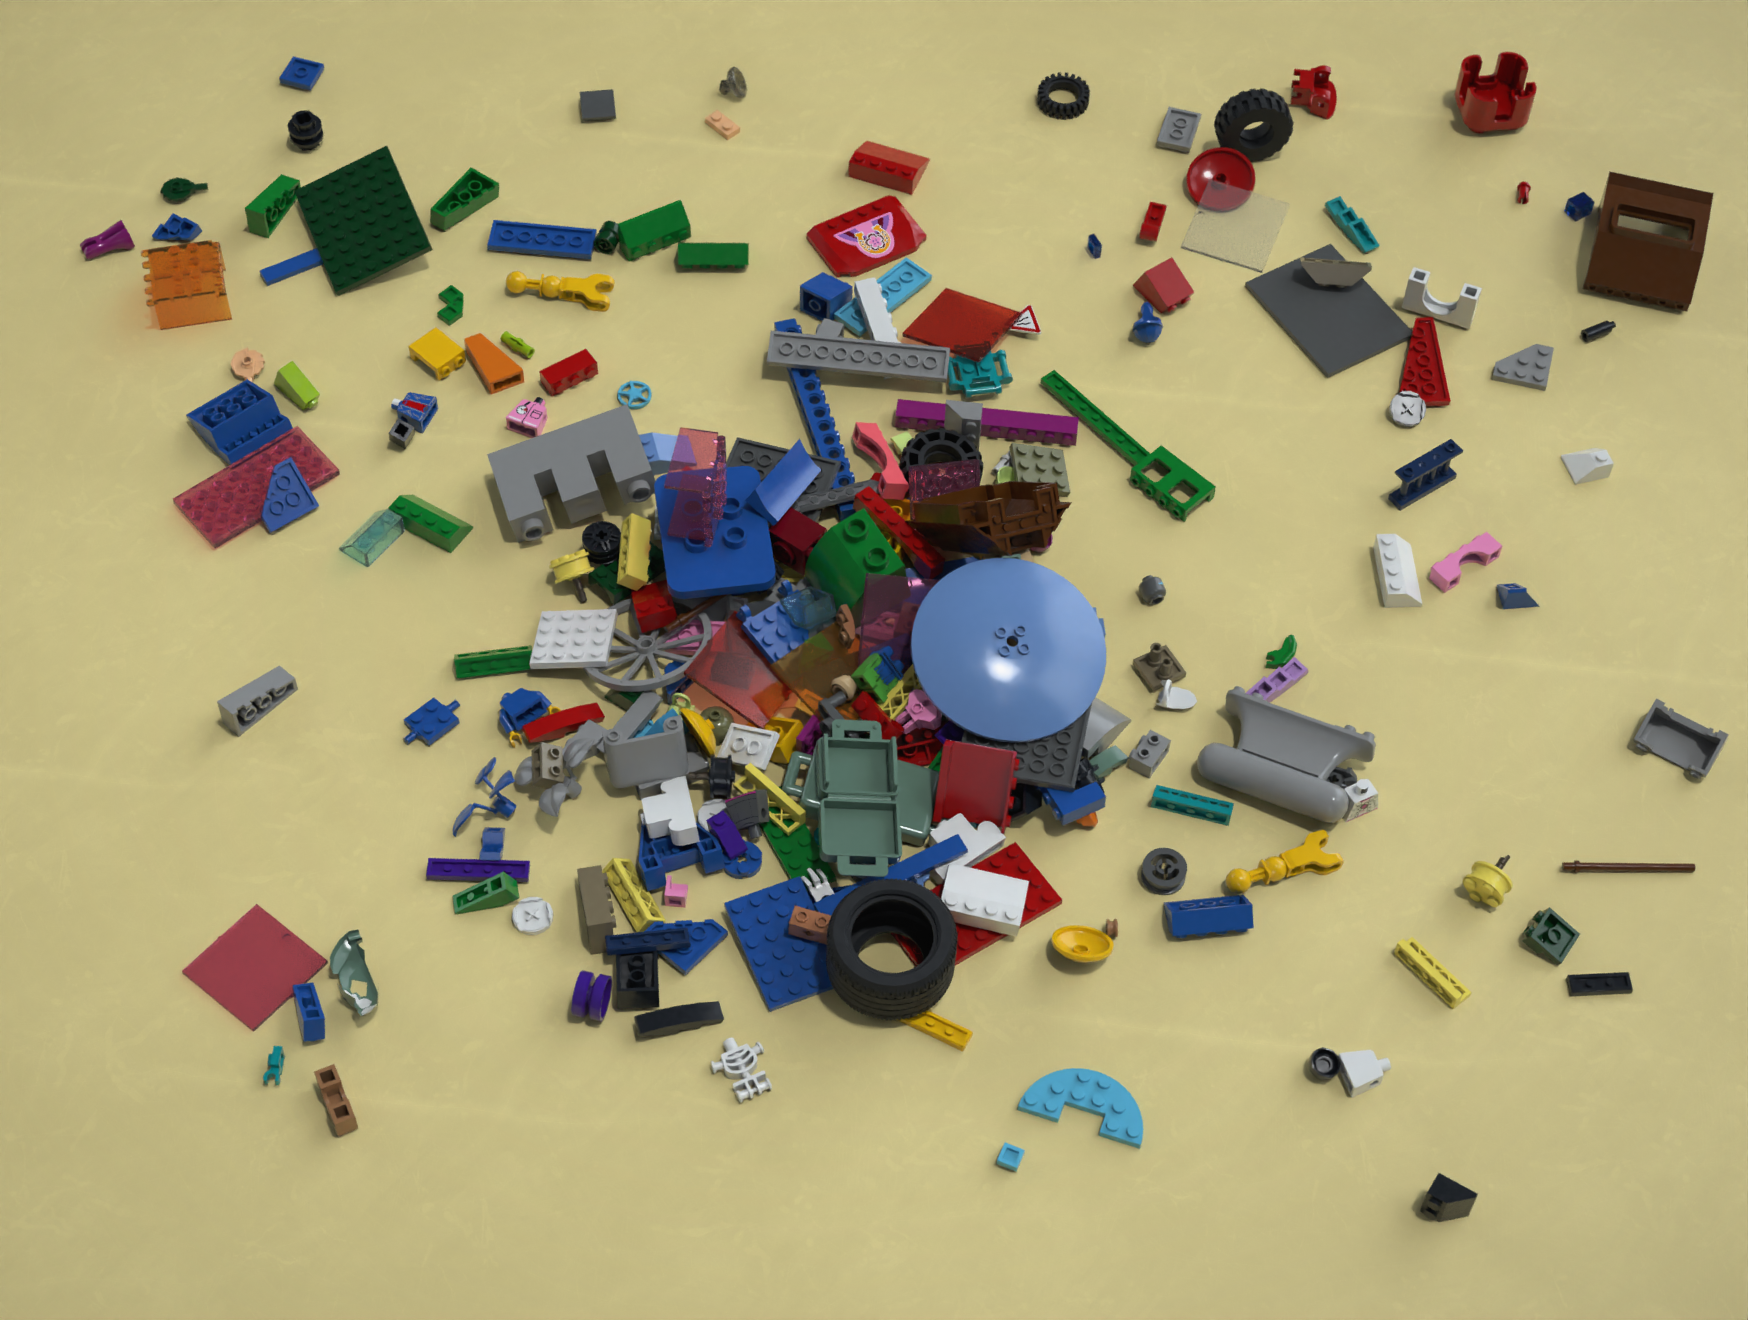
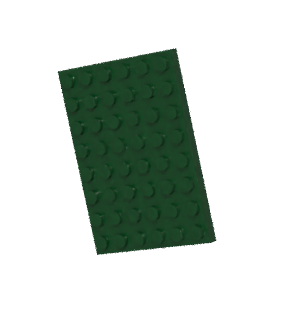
[294,146,433,296]

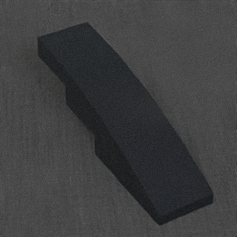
[634,1001,724,1036]

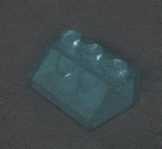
[339,509,405,567]

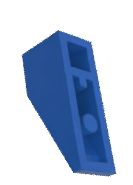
[292,983,325,1042]

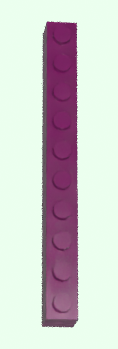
[895,399,1079,446]

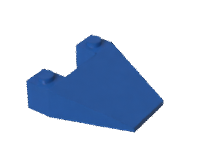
[639,822,725,891]

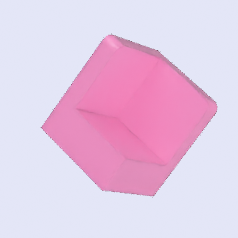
[664,875,688,908]

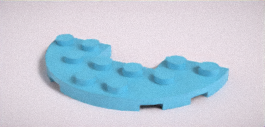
[1018,1068,1143,1149]

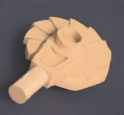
[231,348,265,382]

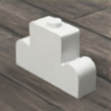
[640,776,700,846]
[928,813,1006,885]

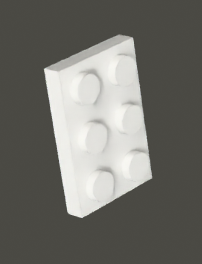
[717,723,780,771]

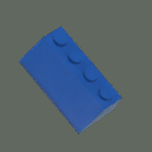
[1164,895,1254,938]

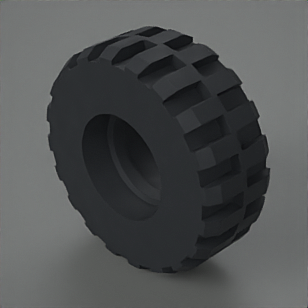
[1214,88,1293,162]
[899,428,983,501]

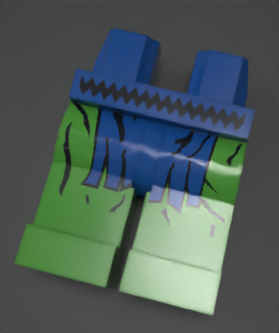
[850,646,905,704]

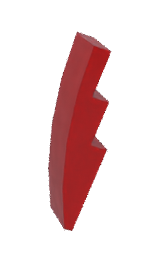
[522,702,605,743]

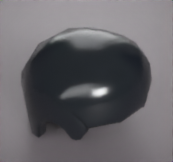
[1308,1047,1340,1080]

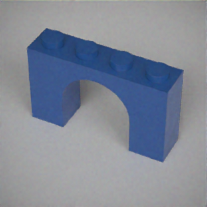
[1035,782,1106,826]

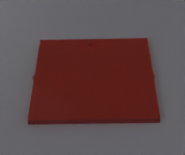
[903,288,1022,362]
[683,611,802,729]

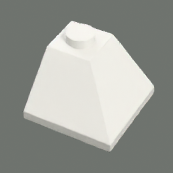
[1561,448,1614,485]

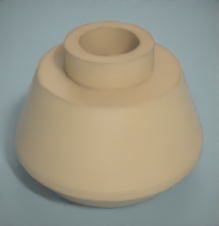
[831,675,857,700]

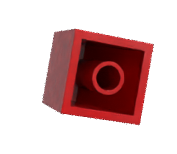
[1133,257,1194,314]

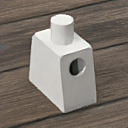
[1338,1050,1391,1098]

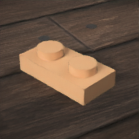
[705,110,740,140]

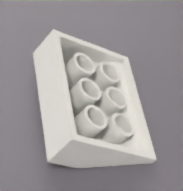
[941,863,1029,937]

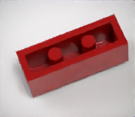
[539,349,598,396]

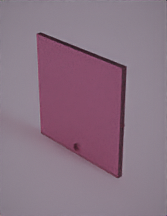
[857,573,940,673]
[182,904,328,1032]

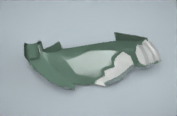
[330,929,378,1016]

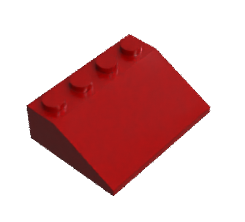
[849,141,930,195]

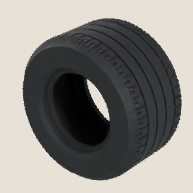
[826,878,958,1021]

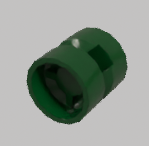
[593,221,619,254]

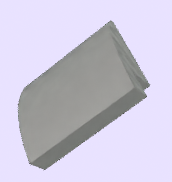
[1081,697,1131,759]

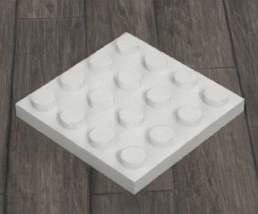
[529,609,618,669]

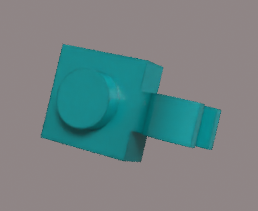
[263,1046,285,1085]

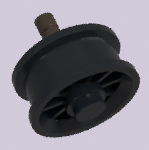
[689,754,735,798]

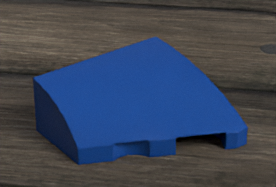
[152,213,202,240]

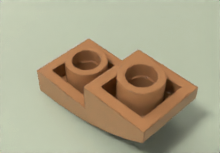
[836,604,855,649]

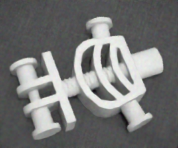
[711,1038,772,1103]

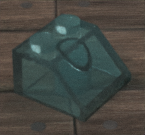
[780,586,836,630]

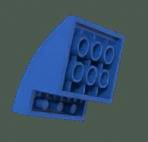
[186,379,294,467]

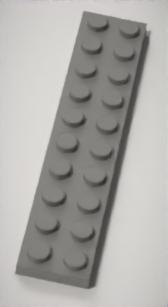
[767,331,950,383]

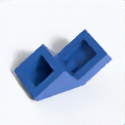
[480,827,505,860]

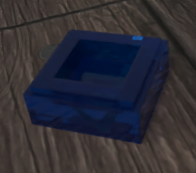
[1087,234,1102,259]

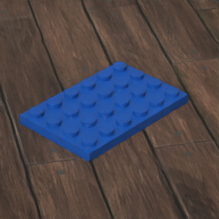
[724,876,834,1012]

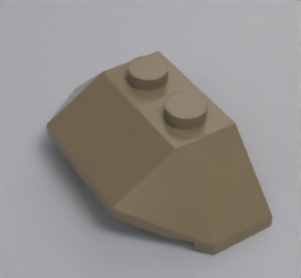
[1300,257,1372,288]

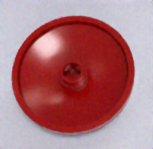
[1187,147,1255,212]

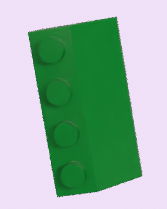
[618,200,691,261]
[678,243,749,268]
[388,495,473,553]

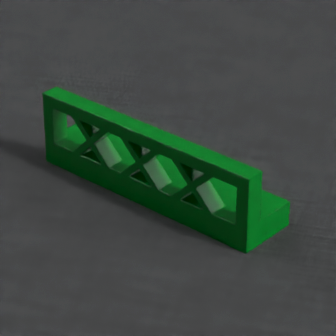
[454,645,532,678]

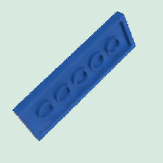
[487,220,597,259]

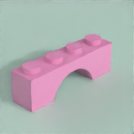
[1429,532,1502,593]

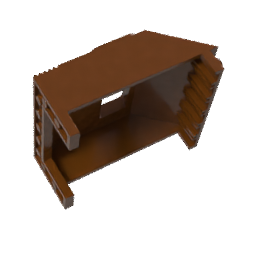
[1583,172,1714,312]

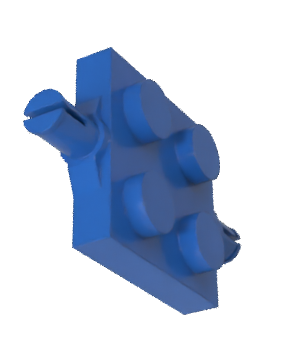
[403,697,460,745]

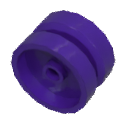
[571,970,612,1021]

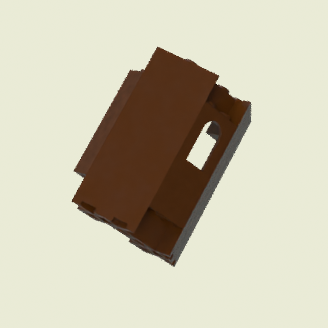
[905,481,1072,556]

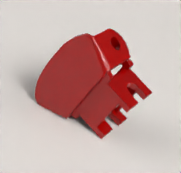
[1291,65,1337,120]

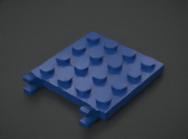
[736,579,821,686]

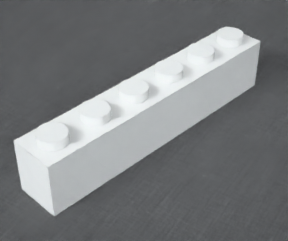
[854,277,901,379]

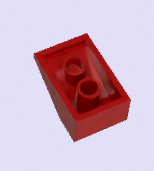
[631,579,677,633]

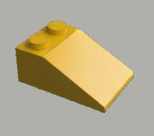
[746,714,804,764]

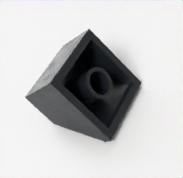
[1420,1173,1478,1222]

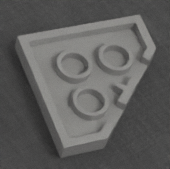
[1492,344,1554,391]

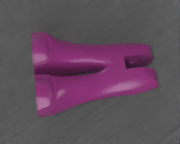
[80,220,135,259]

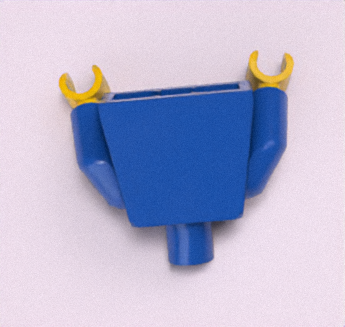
[499,688,561,748]

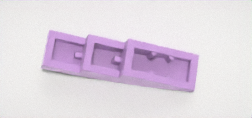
[1246,657,1308,703]

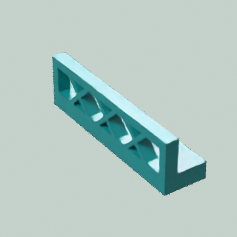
[1151,785,1234,826]

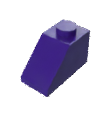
[706,811,748,860]

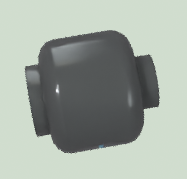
[1139,575,1166,605]

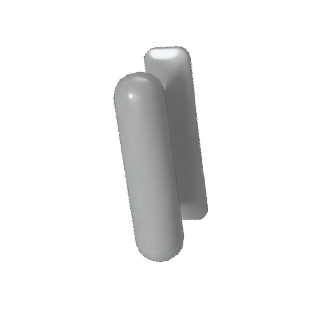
[1197,686,1376,823]

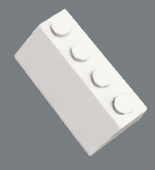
[1373,534,1422,608]

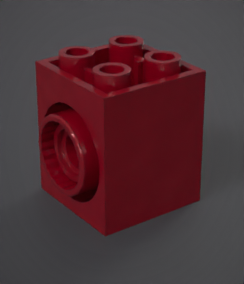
[769,507,827,576]

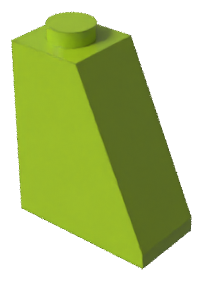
[274,361,320,410]

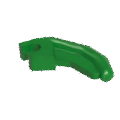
[1266,635,1297,669]

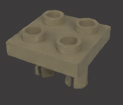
[1133,643,1186,691]

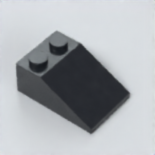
[616,951,659,1009]

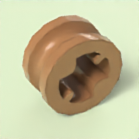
[1106,919,1118,937]

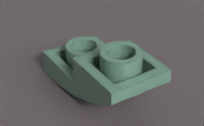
[1089,745,1128,778]

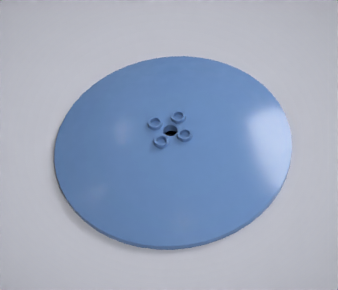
[911,558,1106,743]

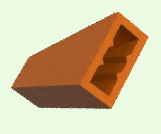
[464,333,524,395]

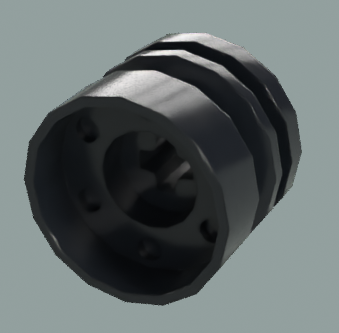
[582,521,621,569]

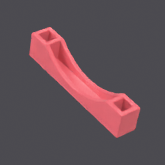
[852,422,909,500]

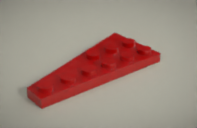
[1399,317,1451,406]

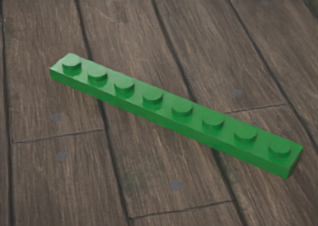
[1040,370,1150,466]

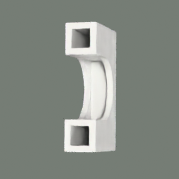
[1402,267,1482,329]

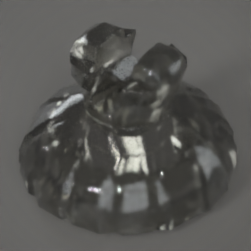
[719,67,747,98]

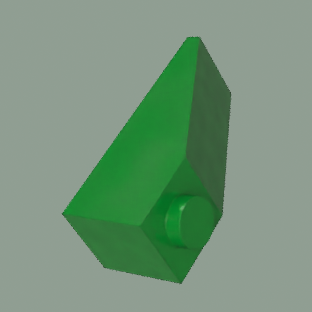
[453,872,519,914]

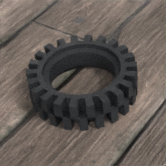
[1037,72,1090,120]

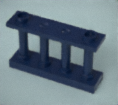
[1388,439,1463,511]

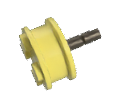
[549,549,595,603]
[1463,855,1513,907]

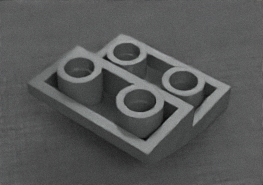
[580,89,616,121]

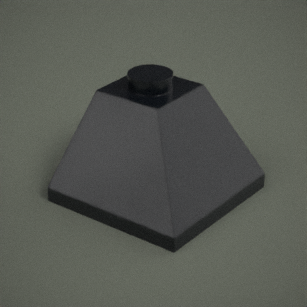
[998,783,1042,828]

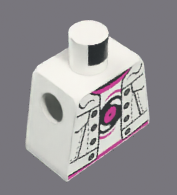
[1342,779,1378,822]

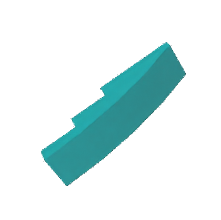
[1324,196,1380,253]

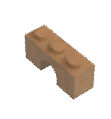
[314,1064,358,1136]

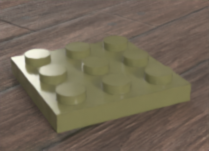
[1009,443,1070,497]

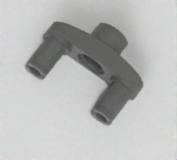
[818,691,867,738]

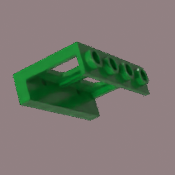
[1130,445,1216,522]

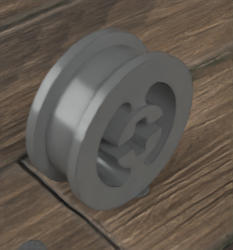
[1141,848,1187,895]

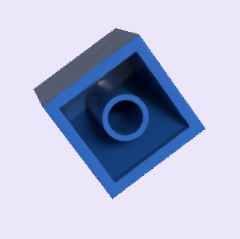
[800,272,853,321]

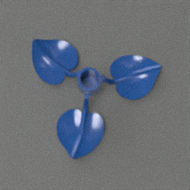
[453,757,517,837]

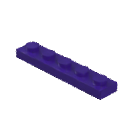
[426,858,530,882]

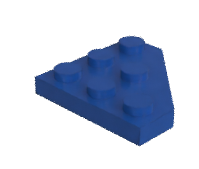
[260,457,319,533]
[644,919,728,975]

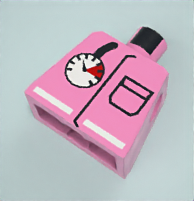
[506,397,547,438]

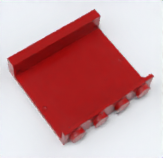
[933,740,1020,834]

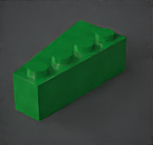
[430,167,499,231]
[245,174,301,238]

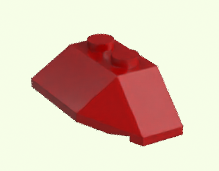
[896,720,946,766]

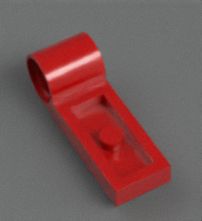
[1139,202,1167,242]
[851,691,904,741]

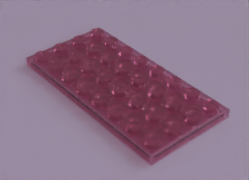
[173,426,340,549]

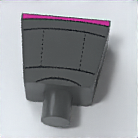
[725,789,770,839]

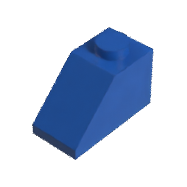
[664,661,695,705]

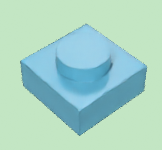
[997,1142,1025,1172]

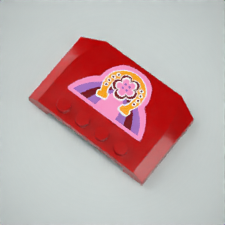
[806,195,927,278]

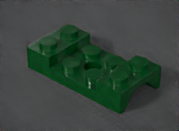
[588,541,665,605]

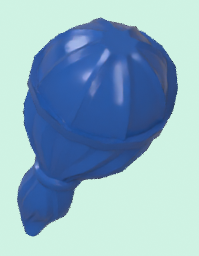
[1132,302,1163,343]

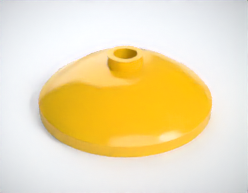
[678,708,716,759]
[1052,925,1114,963]

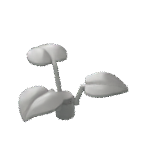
[515,738,595,817]

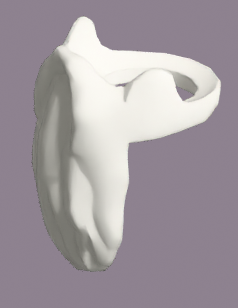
[1156,679,1197,709]

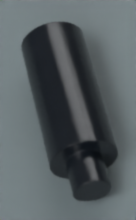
[1581,320,1616,342]

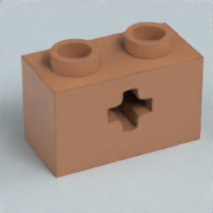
[788,906,831,945]

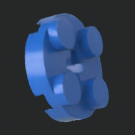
[723,840,762,879]

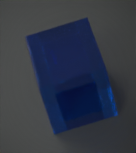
[1564,191,1595,222]

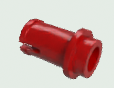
[1517,182,1531,204]

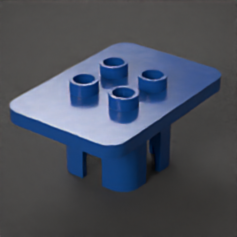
[654,466,776,599]

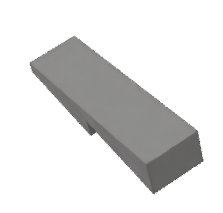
[596,690,663,753]

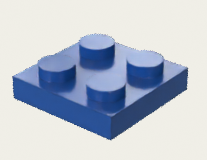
[279,56,324,91]

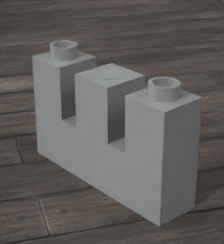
[487,404,655,543]

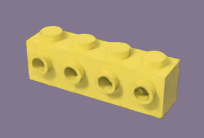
[617,513,652,591]

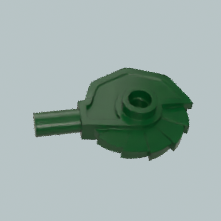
[160,177,208,202]

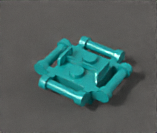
[948,343,1013,398]

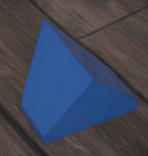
[1497,583,1540,609]

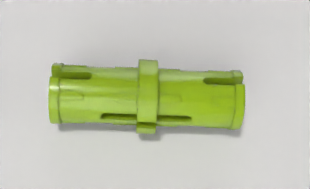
[500,331,535,358]

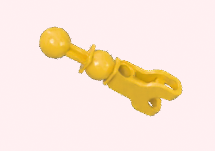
[506,271,615,312]
[1226,830,1344,894]

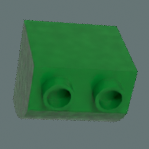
[805,508,910,629]

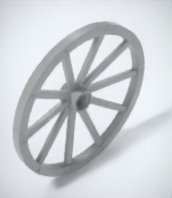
[583,596,713,692]

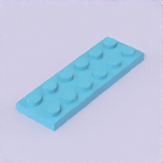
[834,257,932,337]

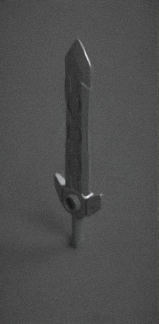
[786,480,879,513]

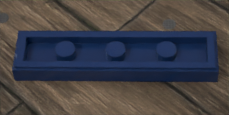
[605,928,690,956]

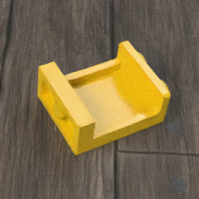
[409,327,466,380]

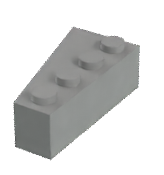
[217,666,298,737]

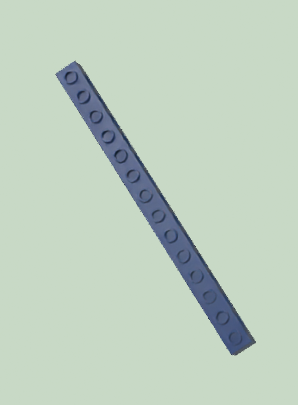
[774,318,856,522]

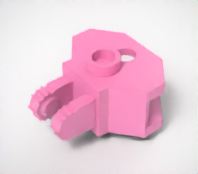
[895,689,942,734]

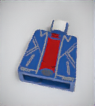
[391,392,438,434]

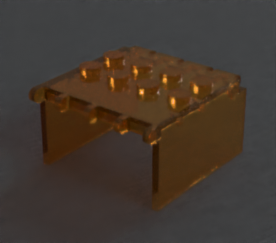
[141,240,232,330]

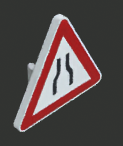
[1003,305,1041,335]

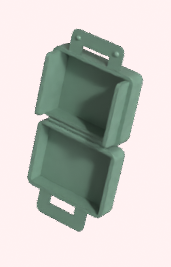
[816,719,902,877]
[782,739,949,846]

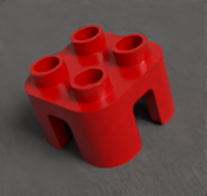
[1454,52,1537,133]

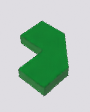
[437,285,464,326]

